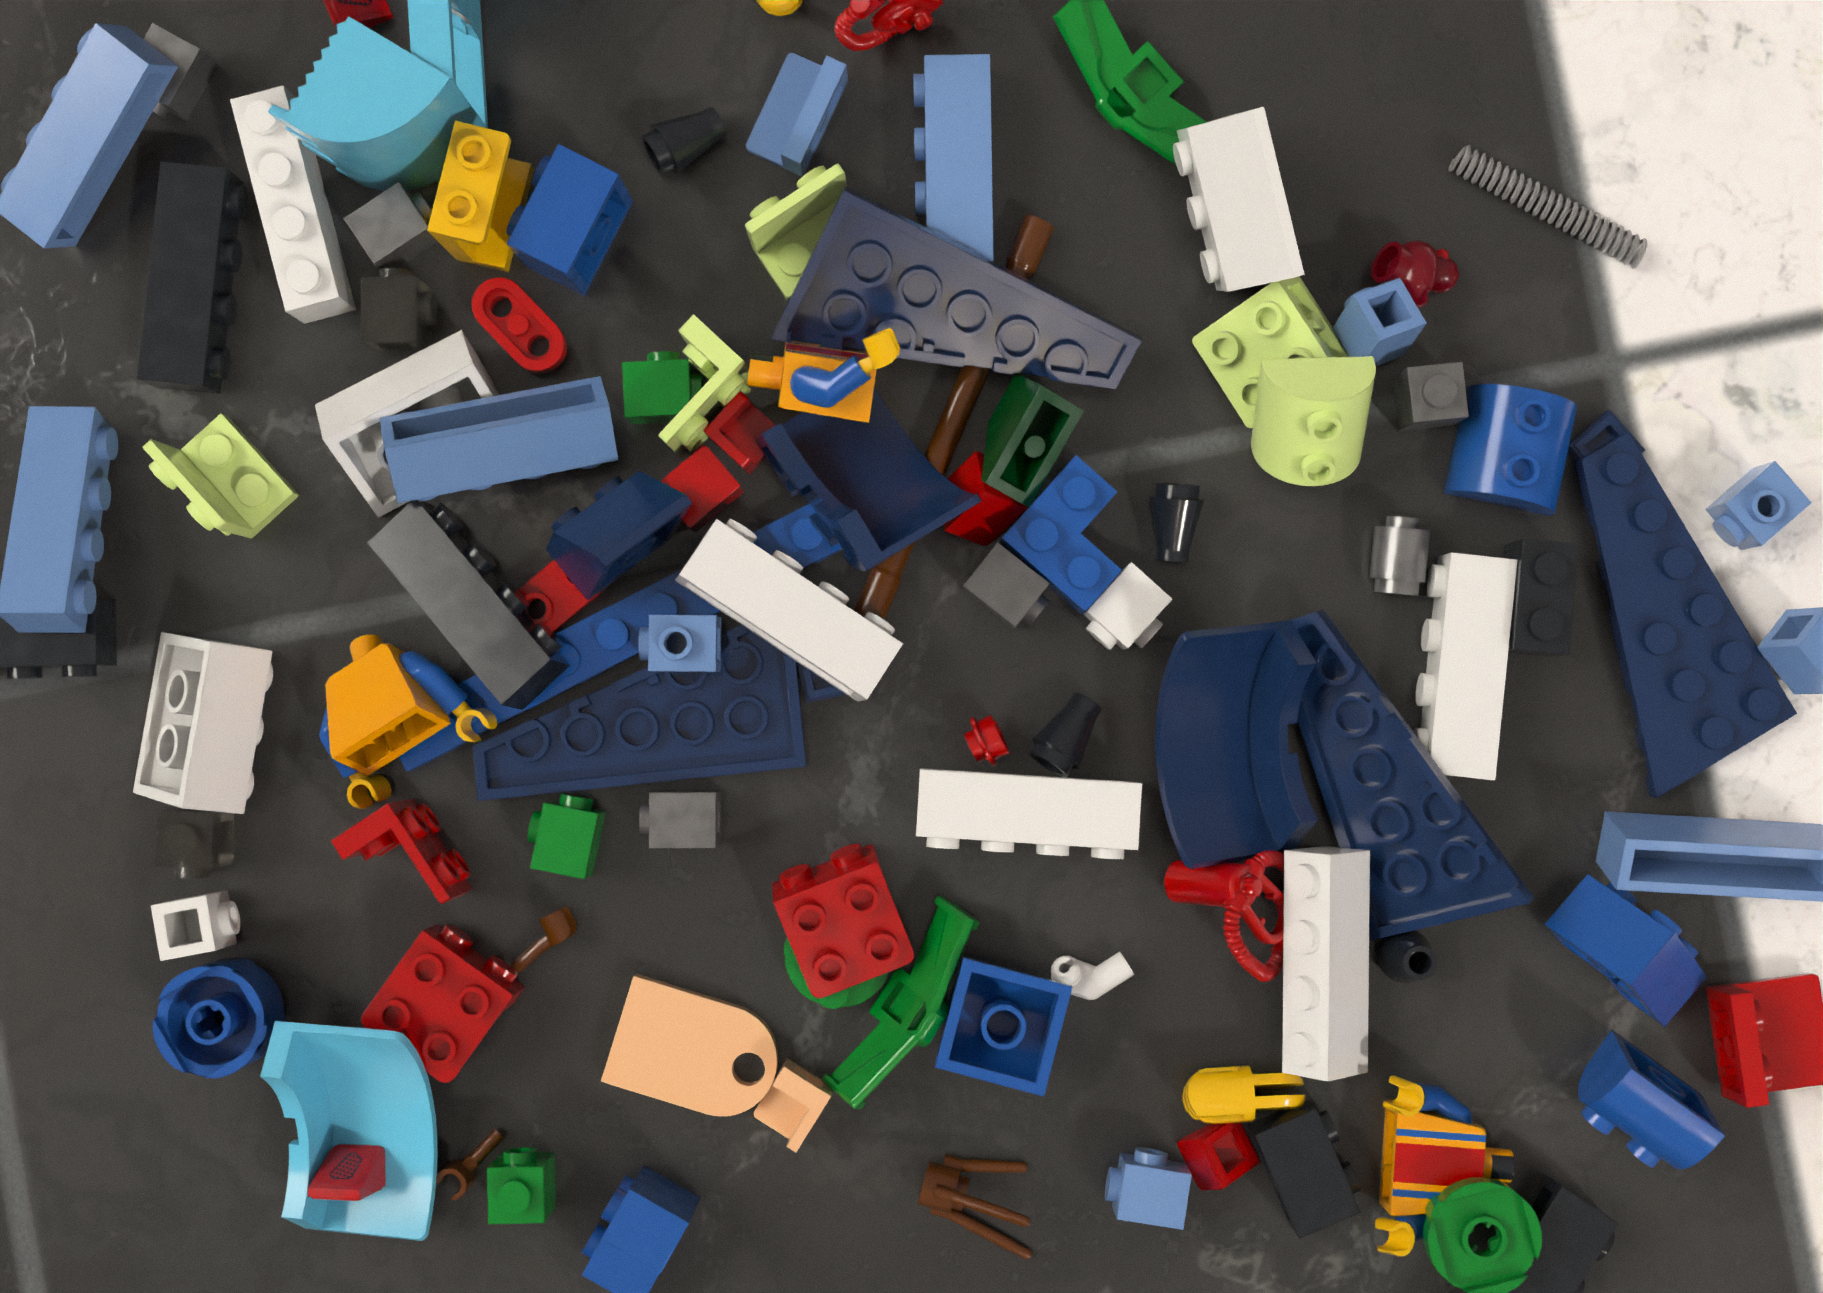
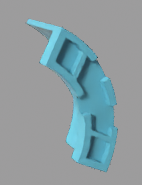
[260,1021,438,1241]

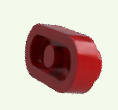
[472,277,567,374]
[518,560,606,633]

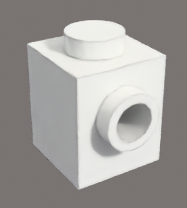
[1083,562,1172,650]
[151,890,240,961]

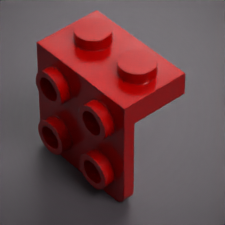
[772,844,914,998]
[361,924,525,1083]

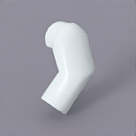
[1051,951,1134,1000]

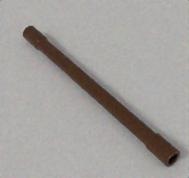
[854,215,1054,620]

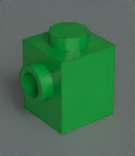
[622,351,704,425]
[527,793,606,879]
[487,1147,556,1224]

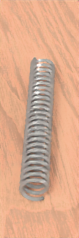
[1448,145,1647,269]

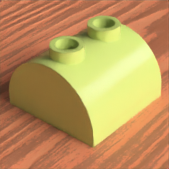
[1251,356,1376,486]

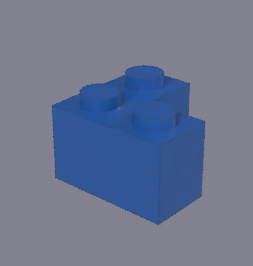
[1000,455,1122,615]
[1545,874,1707,1027]
[581,1165,701,1293]

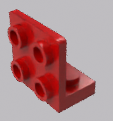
[331,798,472,904]
[1706,973,1823,1108]

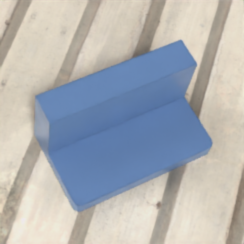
[746,53,848,177]

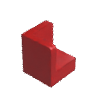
[703,391,776,475]
[661,446,744,533]
[943,451,1027,546]

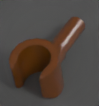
[512,906,577,973]
[436,1128,505,1200]

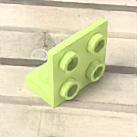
[745,163,847,301]
[1192,276,1349,428]
[658,314,751,456]
[142,413,300,539]

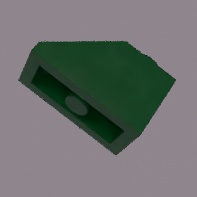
[981,373,1084,507]

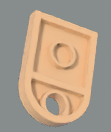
[601,973,778,1116]

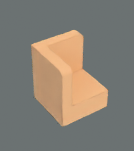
[754,1058,833,1153]

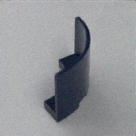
[755,388,981,571]
[1155,620,1318,869]

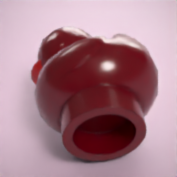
[1371,240,1459,309]

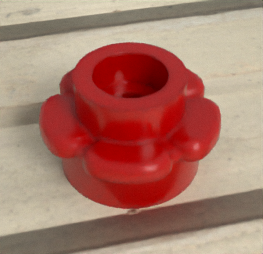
[964,714,1010,766]

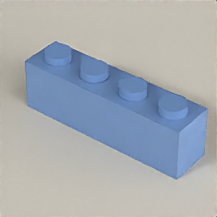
[0,23,178,249]
[913,54,993,261]
[379,376,618,503]
[0,406,118,633]
[1596,811,1823,902]

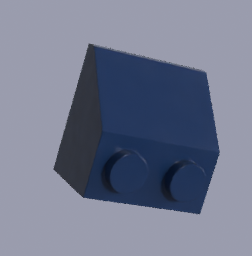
[546,471,692,600]

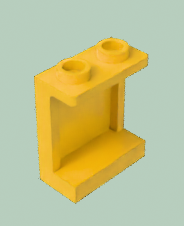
[427,121,535,273]

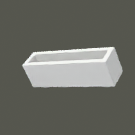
[230,85,356,324]
[675,519,903,702]
[1413,552,1518,780]
[916,768,1142,859]
[1282,846,1370,1081]

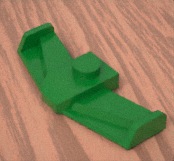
[1052,0,1206,165]
[822,895,980,1109]

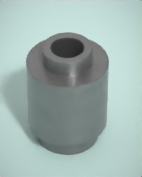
[1369,516,1430,596]

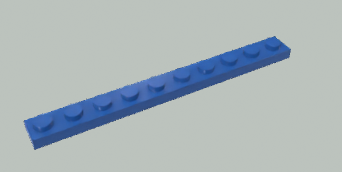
[399,504,843,772]

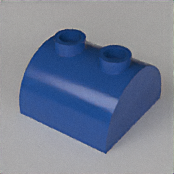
[1444,384,1577,516]
[935,956,1073,1097]
[1578,1030,1725,1170]

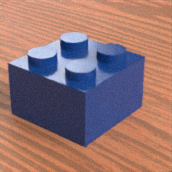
[506,144,633,296]

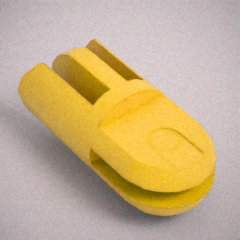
[1182,1065,1306,1124]

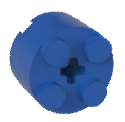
[153,958,286,1078]

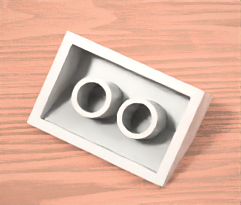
[1173,107,1305,292]
[315,330,499,517]
[133,632,273,814]

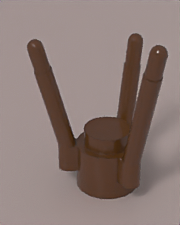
[918,1154,1032,1260]

